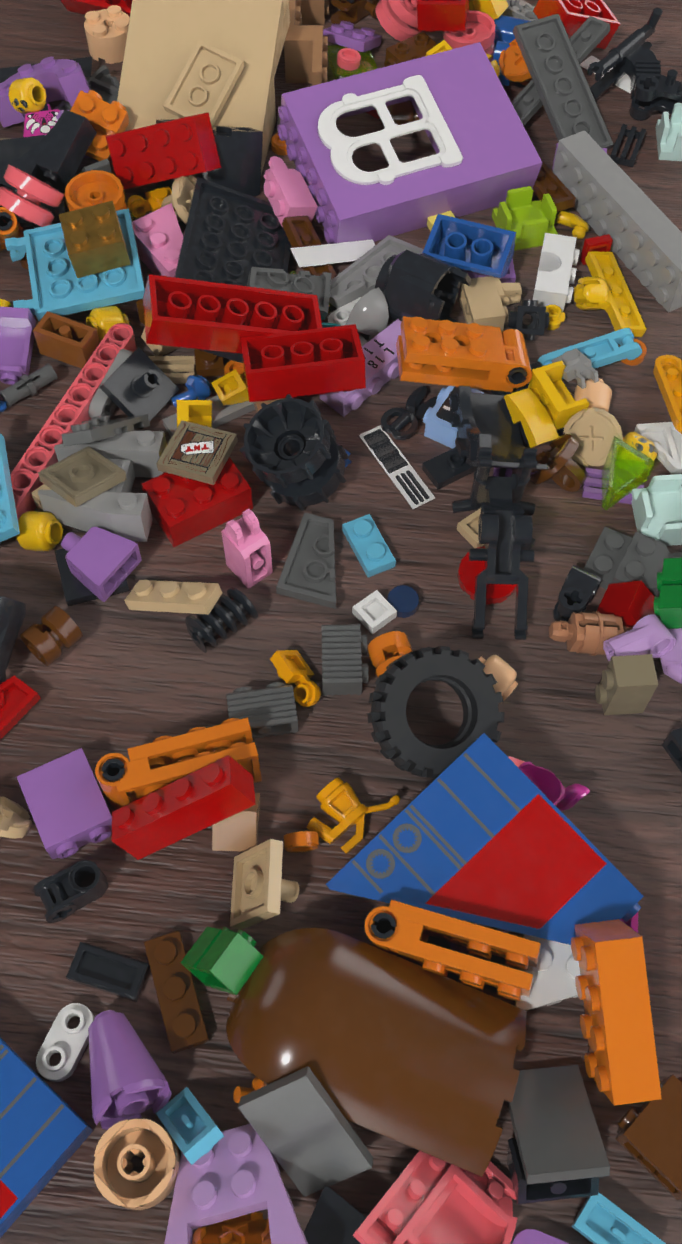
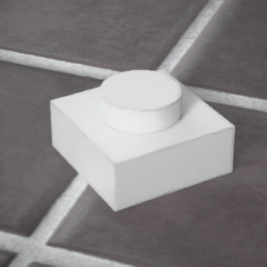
[352,590,397,634]

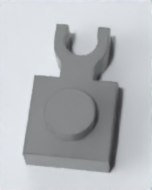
[551,348,599,389]

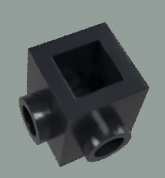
[508,300,549,340]

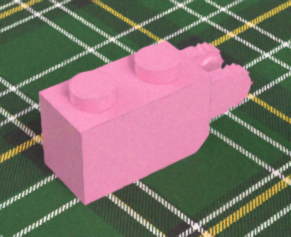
[264,156,318,227]
[221,509,273,589]

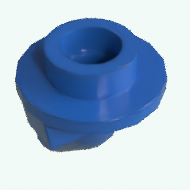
[171,375,211,408]

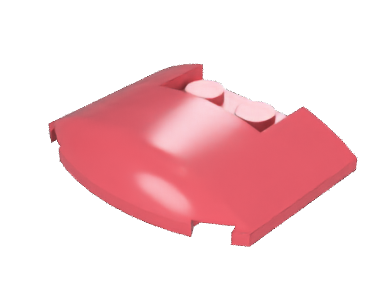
[353,1151,517,1244]

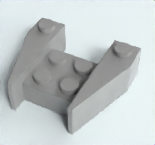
[38,430,167,542]

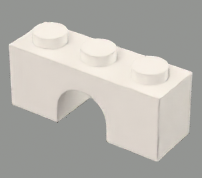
[532,233,580,312]

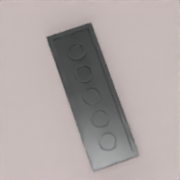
[513,14,614,150]

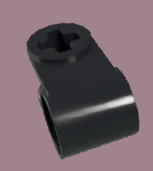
[553,565,603,622]
[33,860,108,923]

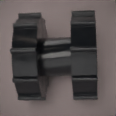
[240,394,349,511]

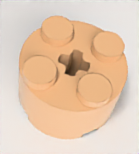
[84,5,130,64]
[93,1118,180,1210]

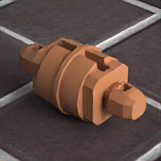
[549,611,633,656]

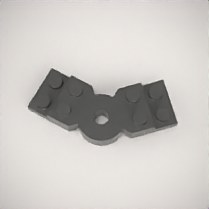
[584,527,682,597]

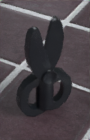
[380,385,437,440]

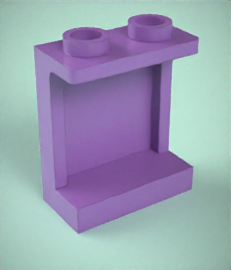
[0,306,37,385]
[17,748,112,859]

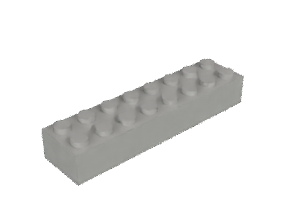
[553,130,682,313]

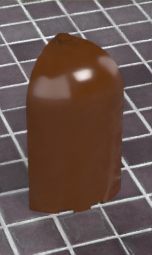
[226,928,527,1177]

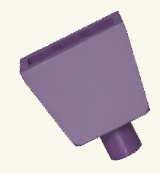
[61,527,142,602]

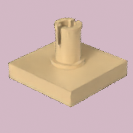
[230,839,299,929]

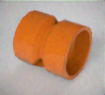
[367,631,412,678]

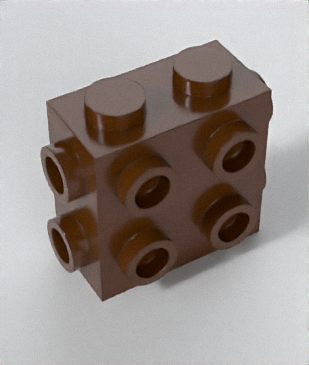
[384,32,437,67]
[615,1074,682,1200]

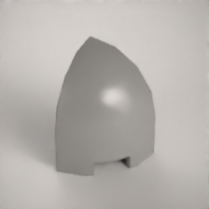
[346,287,389,340]

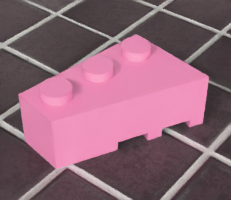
[132,203,183,277]

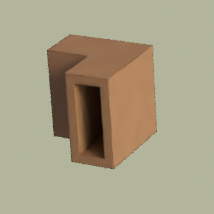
[212,793,260,852]

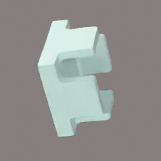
[655,103,682,161]
[631,474,682,546]

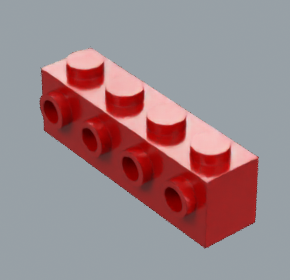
[111,755,256,860]

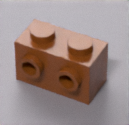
[33,311,100,369]

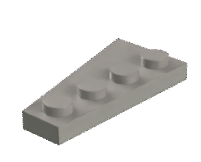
[329,235,424,308]

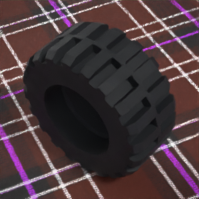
[367,646,505,778]

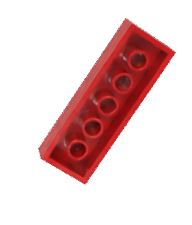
[143,274,322,354]

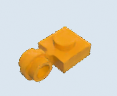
[127,186,176,218]
[270,650,321,707]

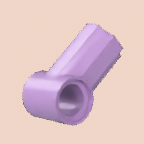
[603,614,676,661]

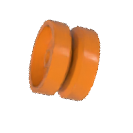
[64,170,127,212]

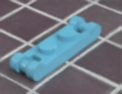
[537,328,642,379]

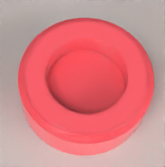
[336,48,361,71]

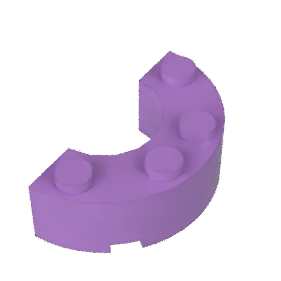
[0,57,91,128]

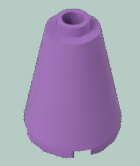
[88,1010,172,1130]

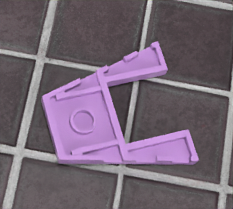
[164,1124,308,1244]

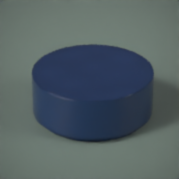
[387,585,419,618]

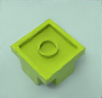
[492,186,558,251]

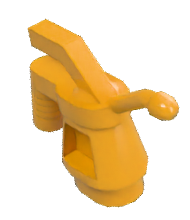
[306,777,400,855]

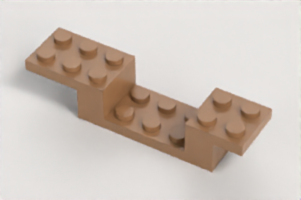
[284,0,330,86]

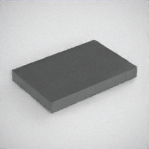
[507,1065,610,1184]
[238,1066,373,1197]

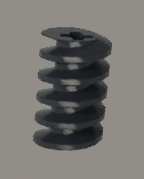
[185,587,259,653]

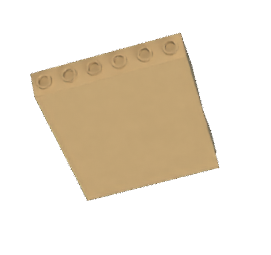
[117,0,290,174]

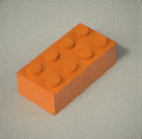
[571,919,662,1106]

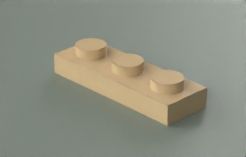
[124,580,222,615]

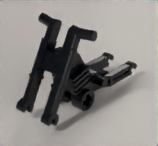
[587,8,682,121]
[452,447,537,640]

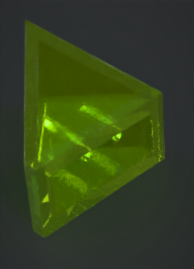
[602,436,655,510]

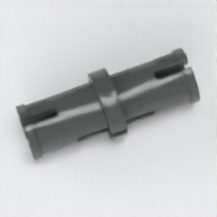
[0,363,58,408]

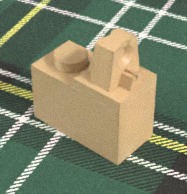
[459,276,522,332]

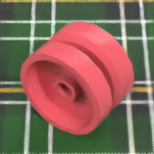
[375,0,422,42]
[443,10,496,62]
[0,165,64,227]

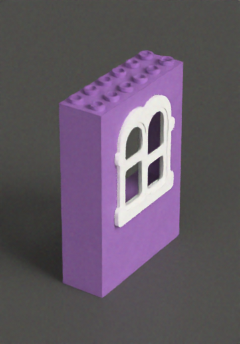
[277,42,542,244]

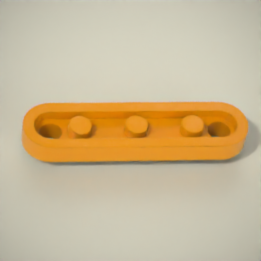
[653,355,682,434]

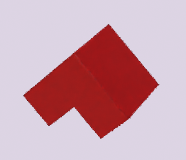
[596,580,655,627]

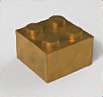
[59,201,131,278]

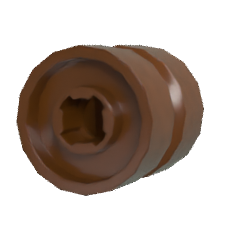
[20,606,83,666]

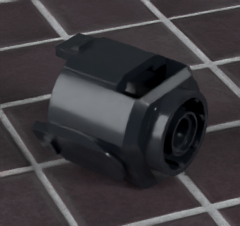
[375,250,472,323]

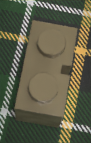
[595,654,659,715]

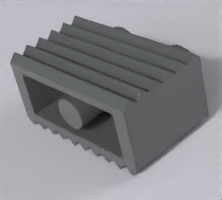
[321,624,368,696]
[226,682,298,739]

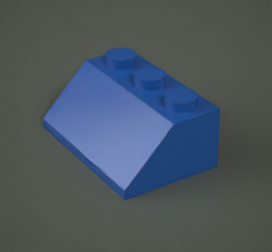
[422,214,516,278]

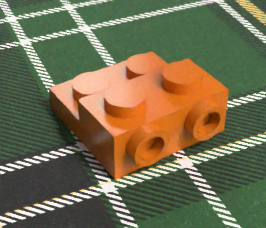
[70,90,129,163]

